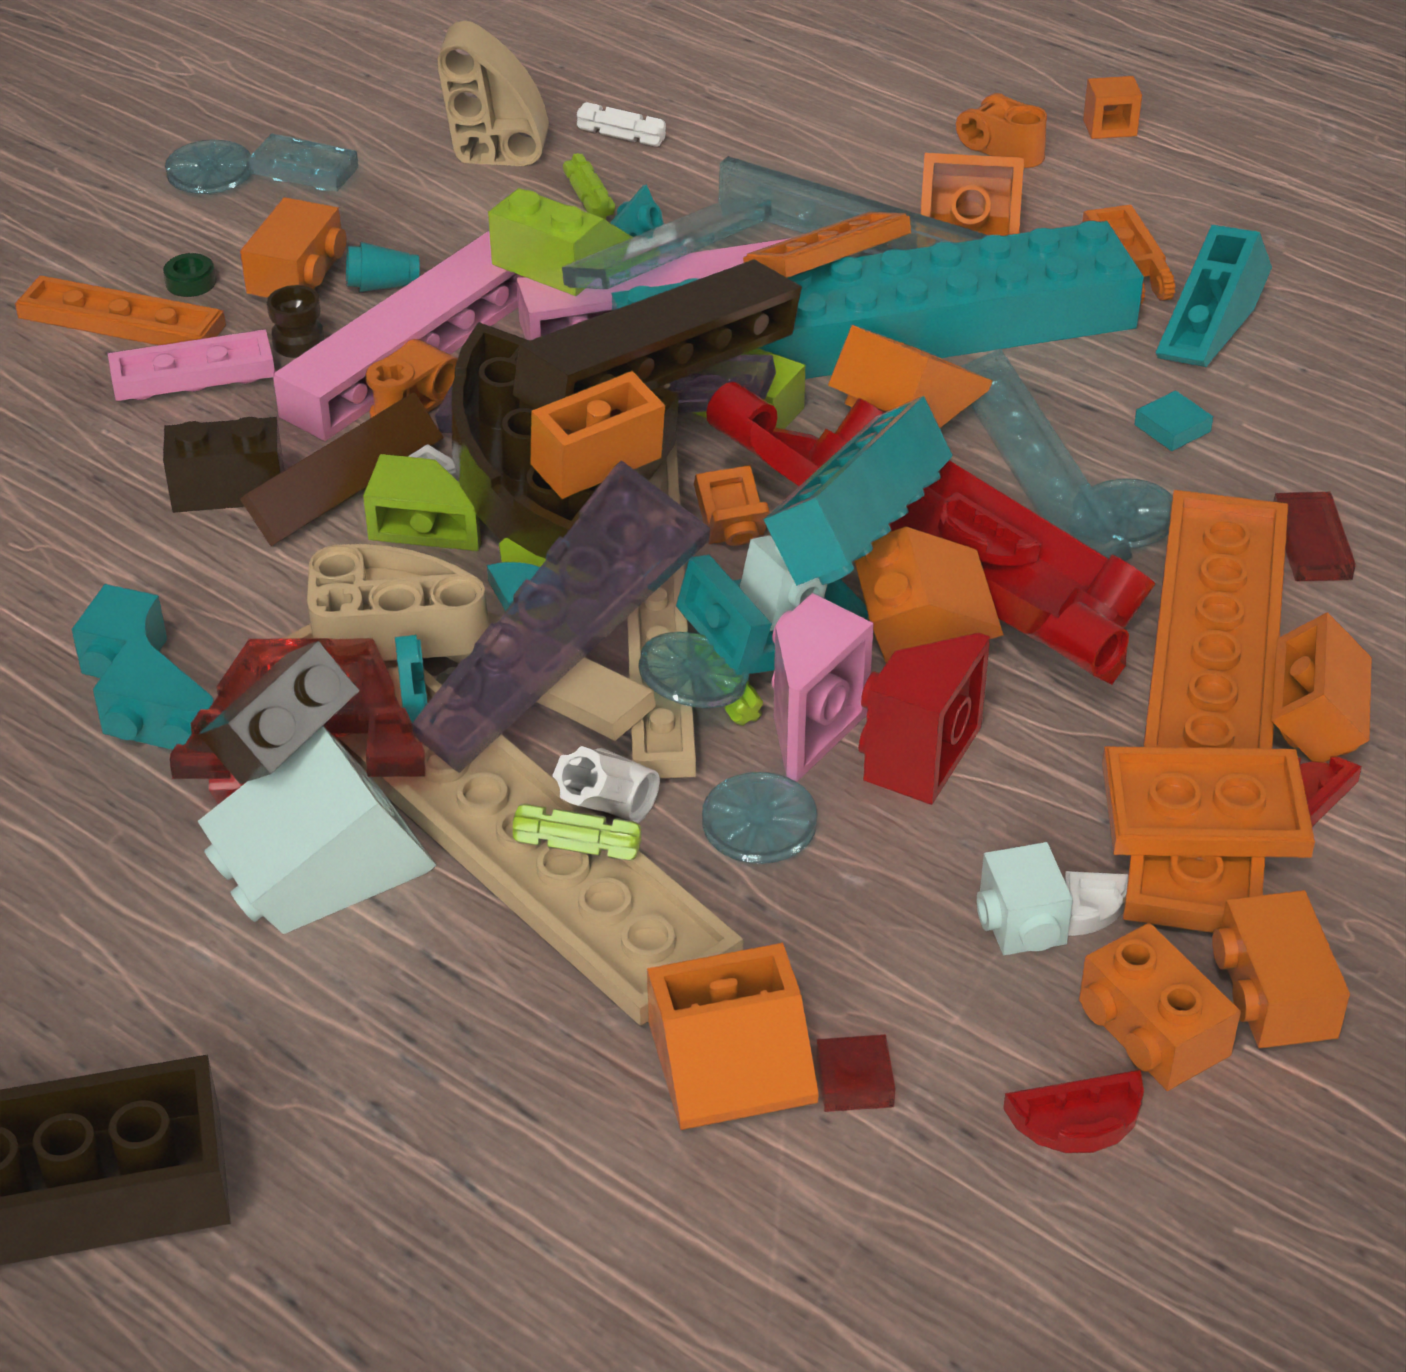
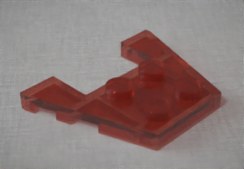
[169,638,426,779]

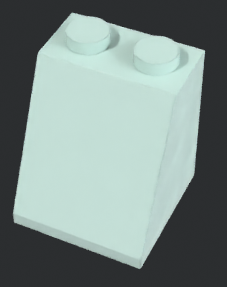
[198,726,437,934]

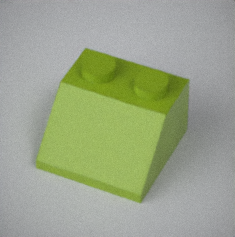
[488,188,635,296]

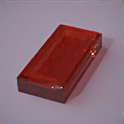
[1273,491,1356,581]

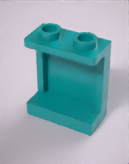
[676,555,868,676]

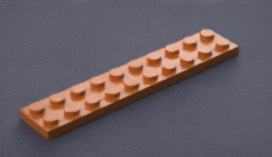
[1123,490,1288,933]

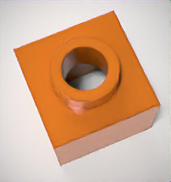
[1083,76,1142,139]

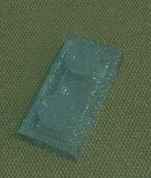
[249,133,359,192]

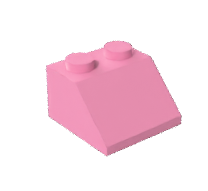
[772,593,873,782]

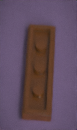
[240,392,444,546]

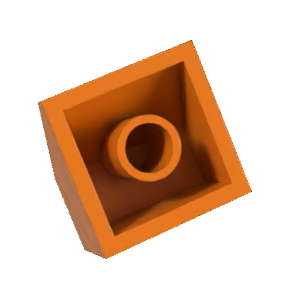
[918,153,1024,248]
[828,325,993,428]
[854,527,1004,663]

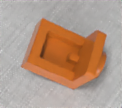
[694,465,770,546]

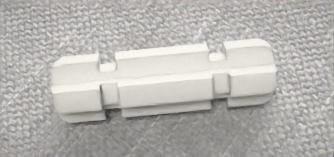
[577,102,666,147]

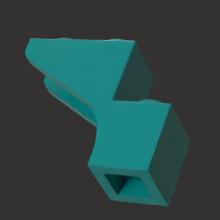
[71,584,216,759]

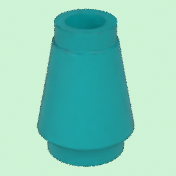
[346,242,420,292]

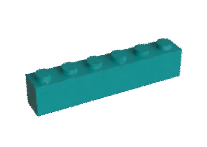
[763,396,953,586]

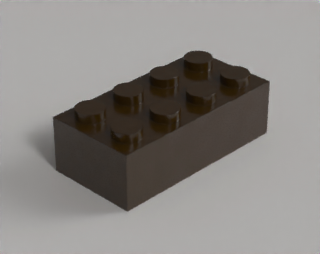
[0,1054,231,1265]

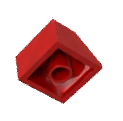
[858,633,990,805]

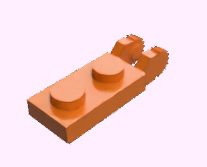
[1082,204,1176,304]

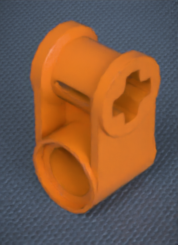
[956,93,1047,168]
[366,339,458,418]

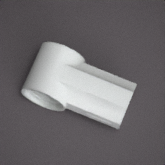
[553,746,660,823]

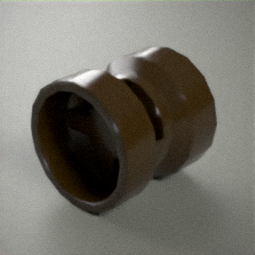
[267,285,324,358]

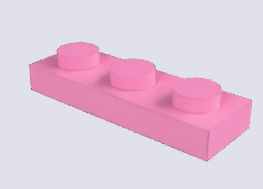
[108,329,275,401]

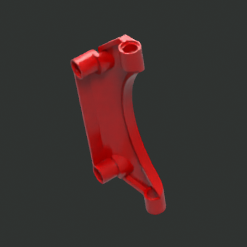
[706,382,1156,685]

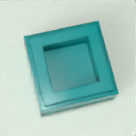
[1134,390,1214,451]

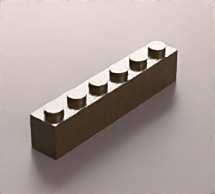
[513,259,802,409]

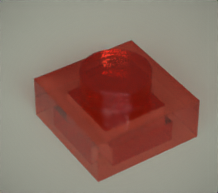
[816,1034,896,1112]

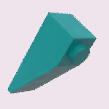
[1155,225,1272,367]

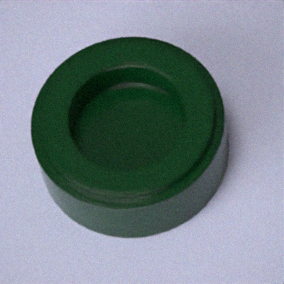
[163,253,216,297]

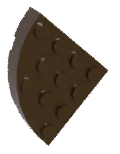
[452,322,679,574]

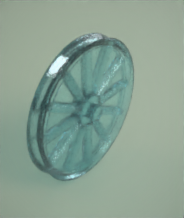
[165,140,253,194]
[1074,479,1173,549]
[638,632,749,708]
[702,772,817,864]

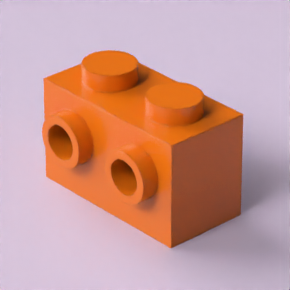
[240,197,347,298]
[530,371,665,499]
[1272,612,1372,763]
[1212,890,1350,1049]
[1079,922,1241,1092]

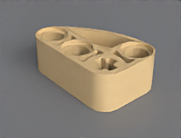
[438,21,549,166]
[307,544,490,664]

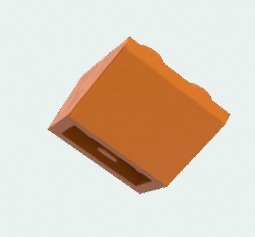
[647,943,819,1130]

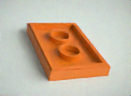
[1102,746,1315,858]

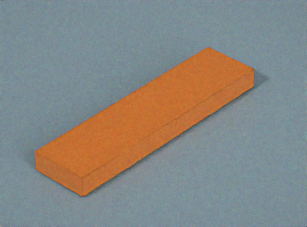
[743,212,911,278]
[15,275,226,345]

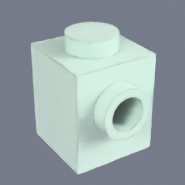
[740,535,827,631]
[977,842,1073,956]

